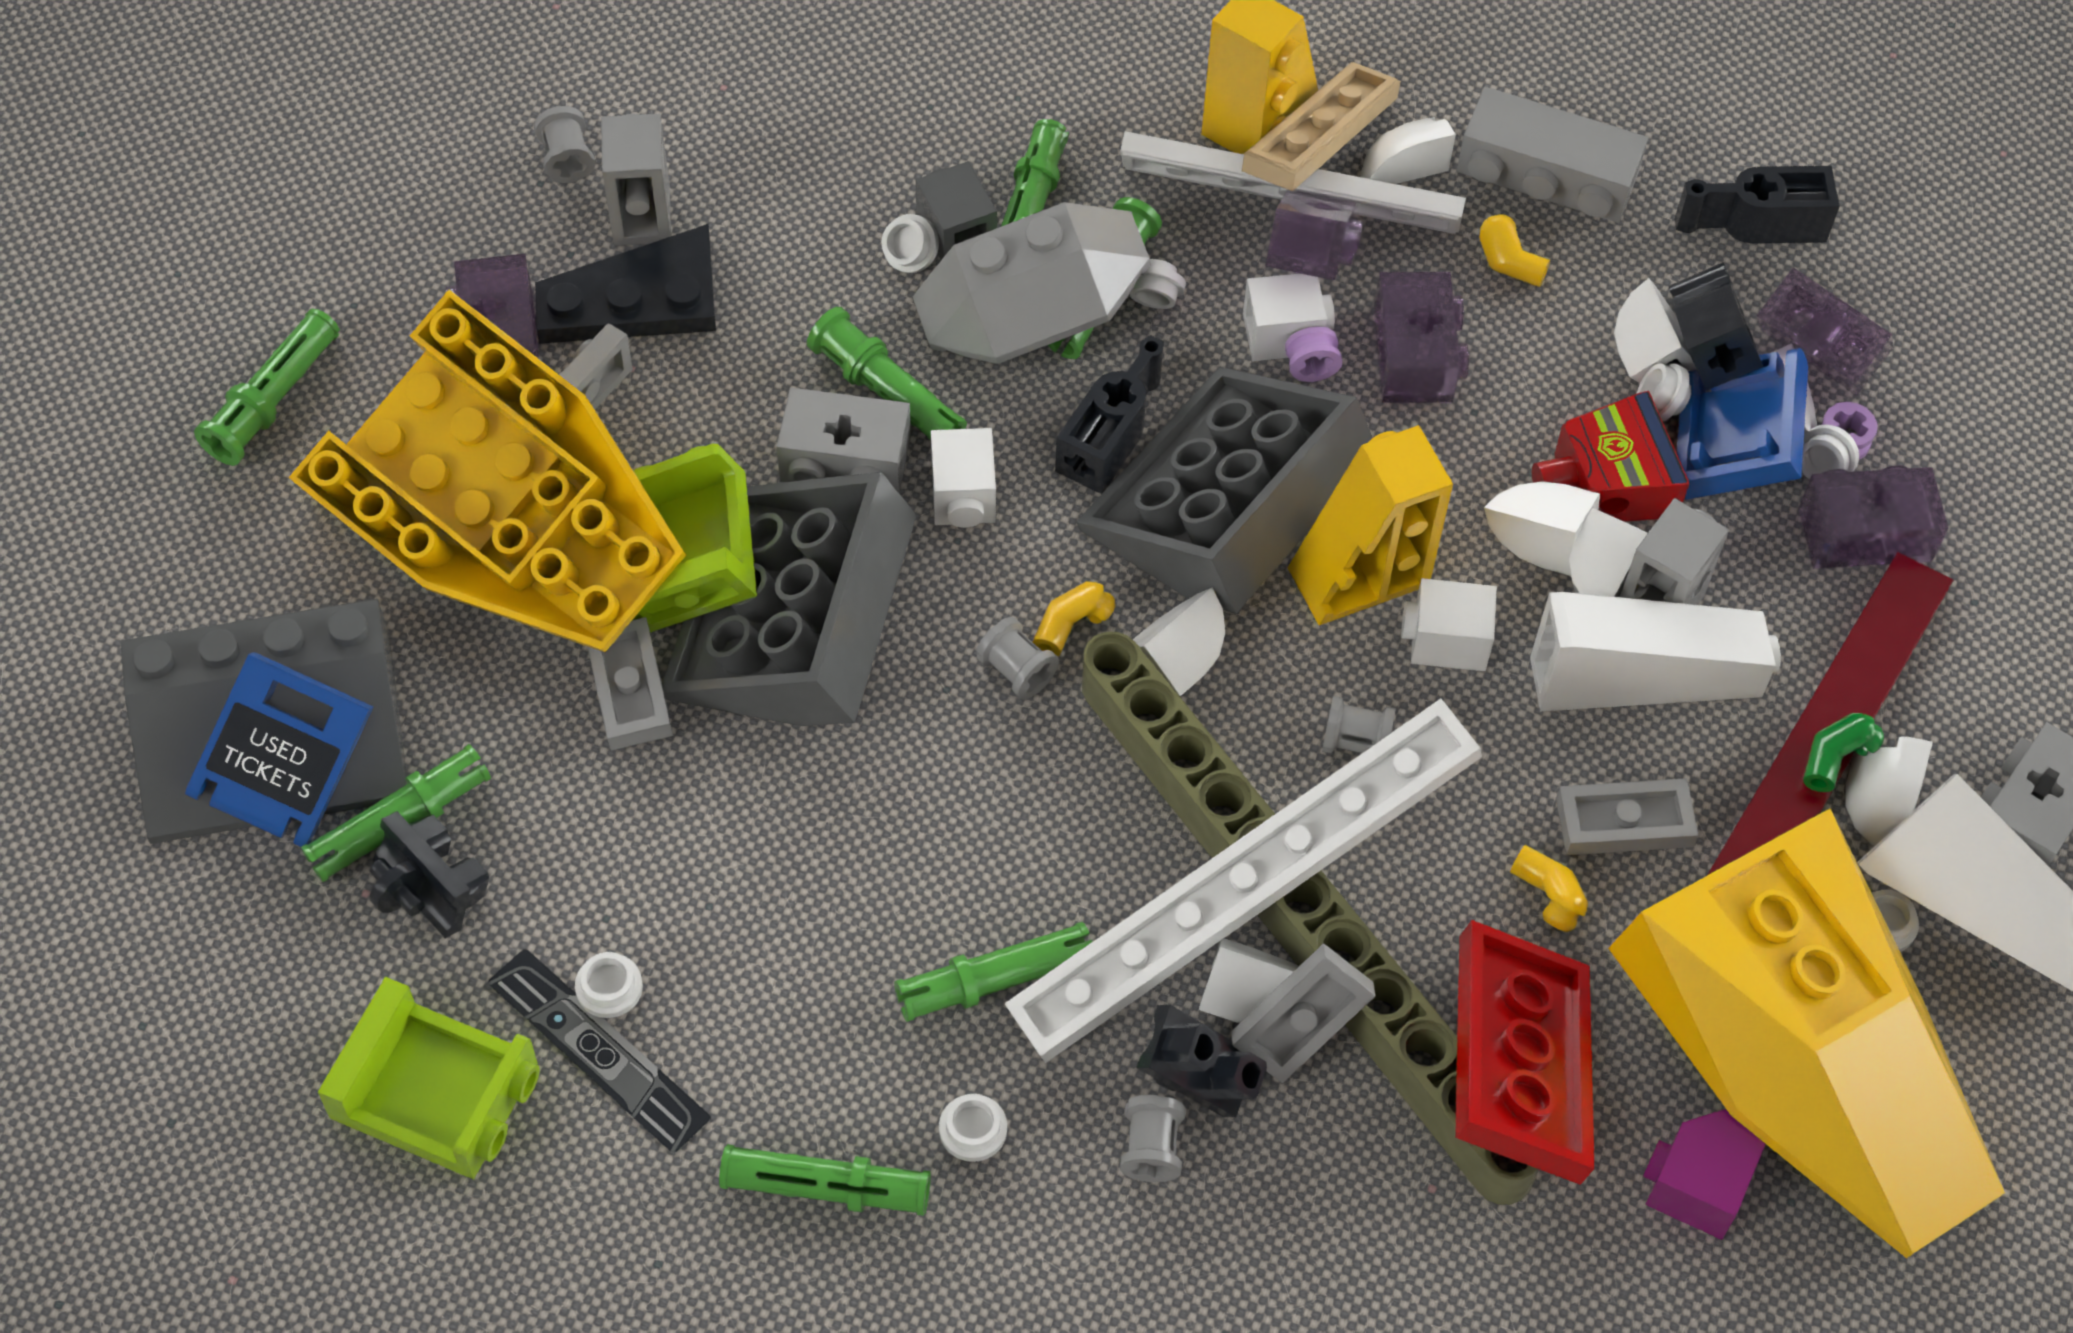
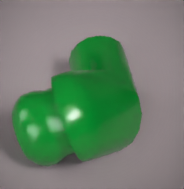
[1803,713,1884,792]

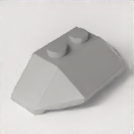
[912,202,1151,364]

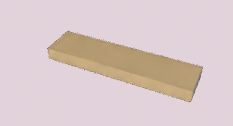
[1241,62,1401,191]

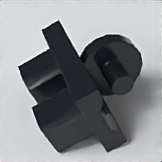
[369,811,489,939]
[1136,1005,1267,1118]

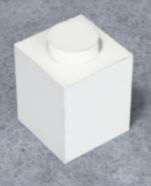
[1243,272,1335,361]
[931,428,996,528]
[1401,578,1497,671]

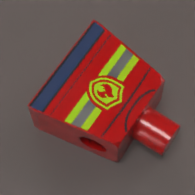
[1531,391,1690,522]

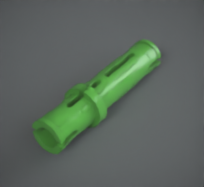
[1001,119,1069,227]
[301,744,491,883]
[894,922,1093,1022]
[719,1144,931,1216]

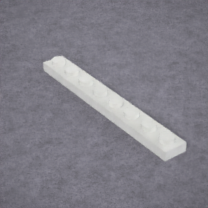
[1005,699,1482,1063]

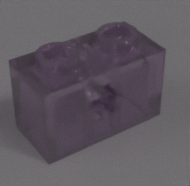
[1265,190,1363,281]
[445,253,539,359]
[1757,267,1893,396]
[1373,272,1469,403]
[1798,465,1949,569]

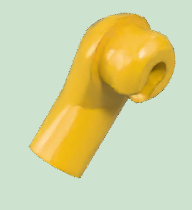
[1479,214,1550,287]
[1032,581,1116,657]
[1510,844,1588,932]

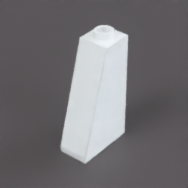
[1530,592,1781,712]
[1857,774,2073,991]

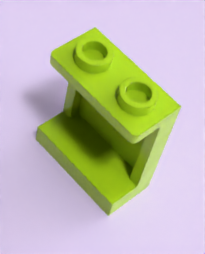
[633,443,757,632]
[318,977,540,1180]

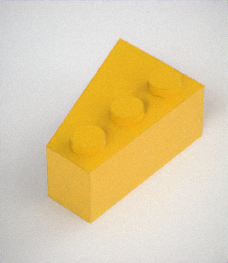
[1201,0,1318,154]
[1287,425,1453,626]

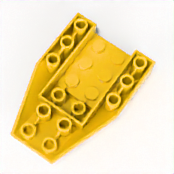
[288,289,686,652]
[1608,808,2005,1259]

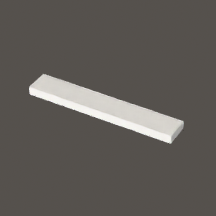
[1120,131,1466,234]

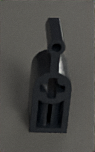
[1674,165,1840,244]
[1668,262,1763,390]
[1055,335,1164,494]

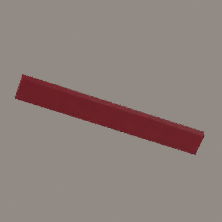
[1707,552,1954,875]

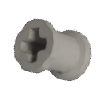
[534,106,596,183]
[976,617,1059,700]
[1322,696,1396,754]
[1120,1095,1186,1182]

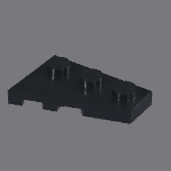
[535,224,716,344]

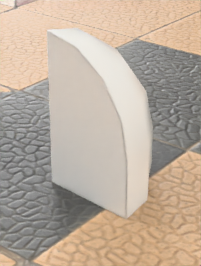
[1360,117,1456,184]
[1614,278,1696,383]
[1484,482,1600,576]
[1569,507,1648,597]
[1133,587,1225,696]
[1845,737,1933,846]
[1199,938,1299,1023]

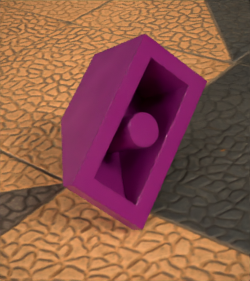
[1642,1109,1766,1240]

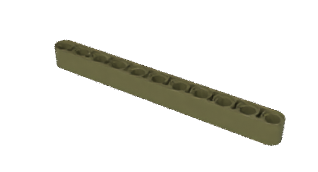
[1082,632,1539,1205]

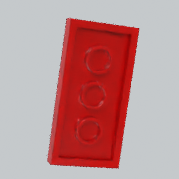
[1455,920,1595,1185]

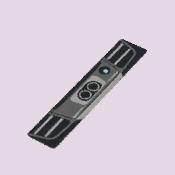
[488,949,711,1153]

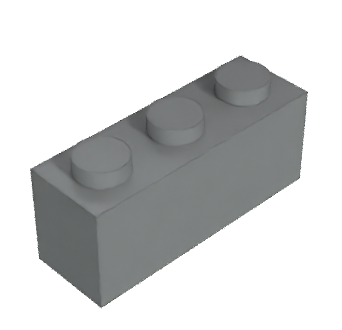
[1456,86,1649,223]

